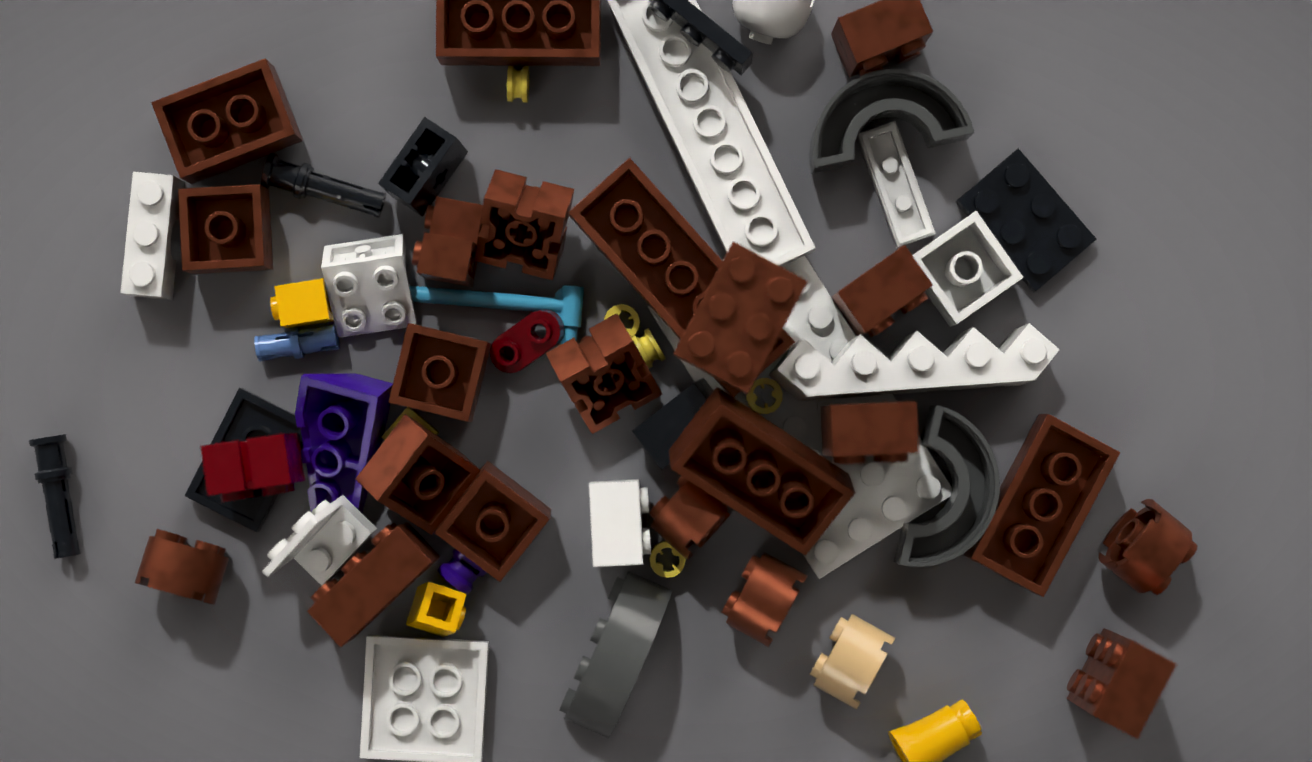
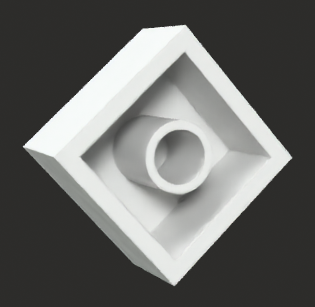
[912,211,1024,327]
[589,479,651,567]

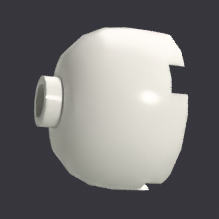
[732,0,814,45]

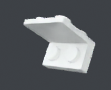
[321,234,417,338]
[262,495,378,586]

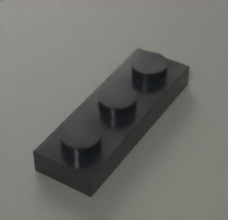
[649,0,753,76]

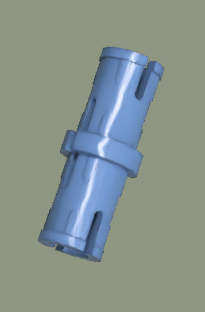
[254,324,340,362]

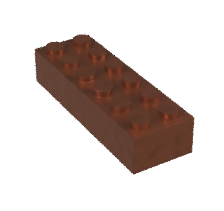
[568,157,795,397]

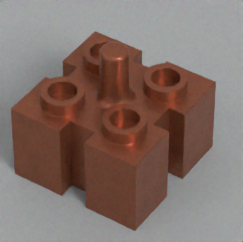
[474,169,575,281]
[546,313,663,434]

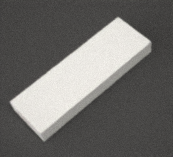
[857,121,936,248]

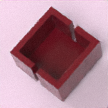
[200,433,305,502]

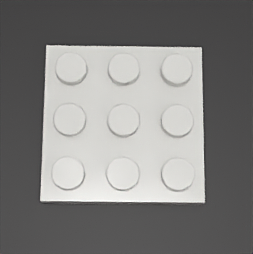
[360,635,489,762]

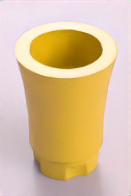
[888,699,982,762]

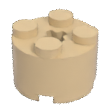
[810,614,895,710]

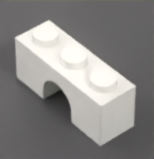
[121,172,185,300]

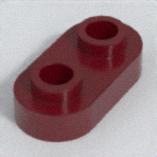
[490,309,565,373]

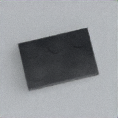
[955,148,1097,292]
[185,388,303,532]

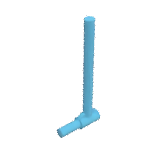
[410,286,584,345]

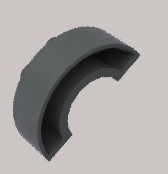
[809,69,974,174]
[894,405,1000,567]
[559,571,672,738]

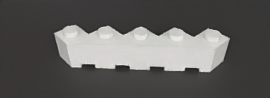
[768,323,1060,401]

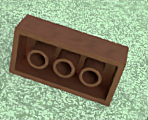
[436,0,601,66]
[669,387,855,556]
[964,414,1121,597]

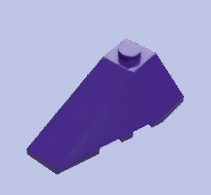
[295,373,393,514]

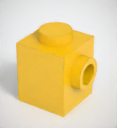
[270,278,334,328]
[406,581,467,637]

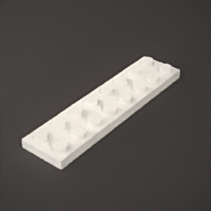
[606,0,816,266]

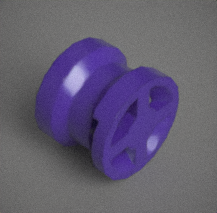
[437,549,487,596]

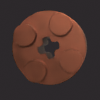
[649,476,731,560]
[1098,499,1198,595]
[135,529,229,605]
[721,552,808,647]

